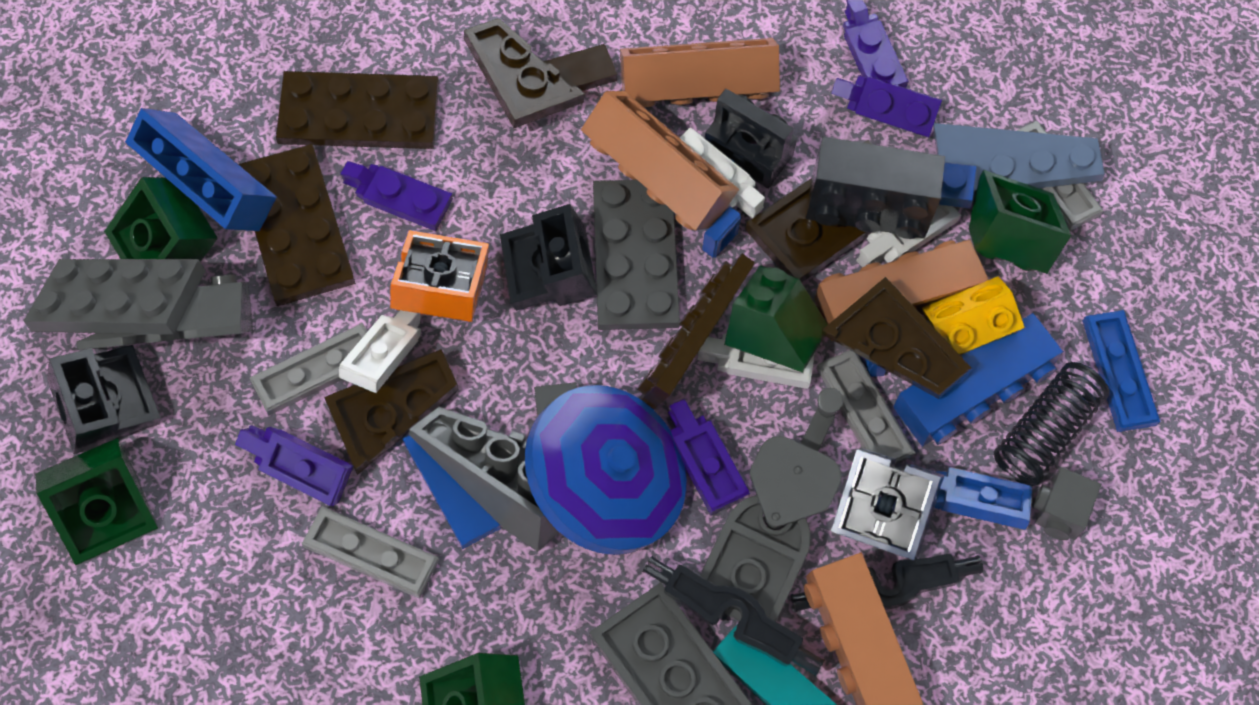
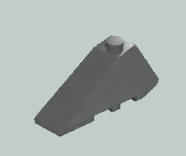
[76,275,253,350]
[409,407,559,552]

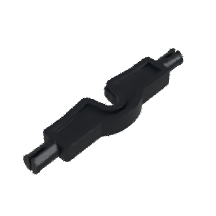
[790,554,983,612]
[642,556,825,677]

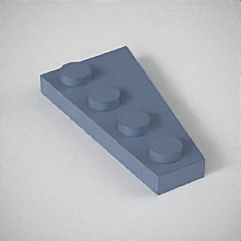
[933,123,1105,196]

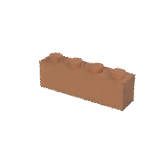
[620,38,780,107]
[581,91,739,231]
[814,239,989,341]
[804,552,924,705]

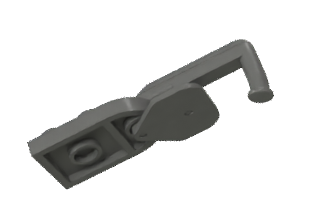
[700,387,843,622]

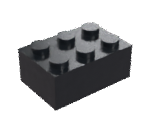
[806,136,945,239]

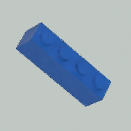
[125,108,277,231]
[893,313,1064,447]

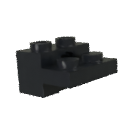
[705,89,798,189]
[500,204,597,311]
[47,345,161,454]

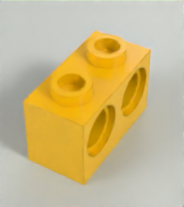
[922,276,1025,355]

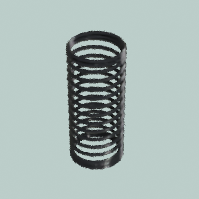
[993,362,1110,486]

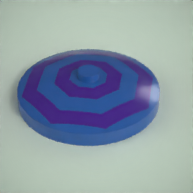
[525,385,686,555]

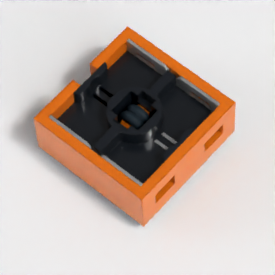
[390,230,489,322]

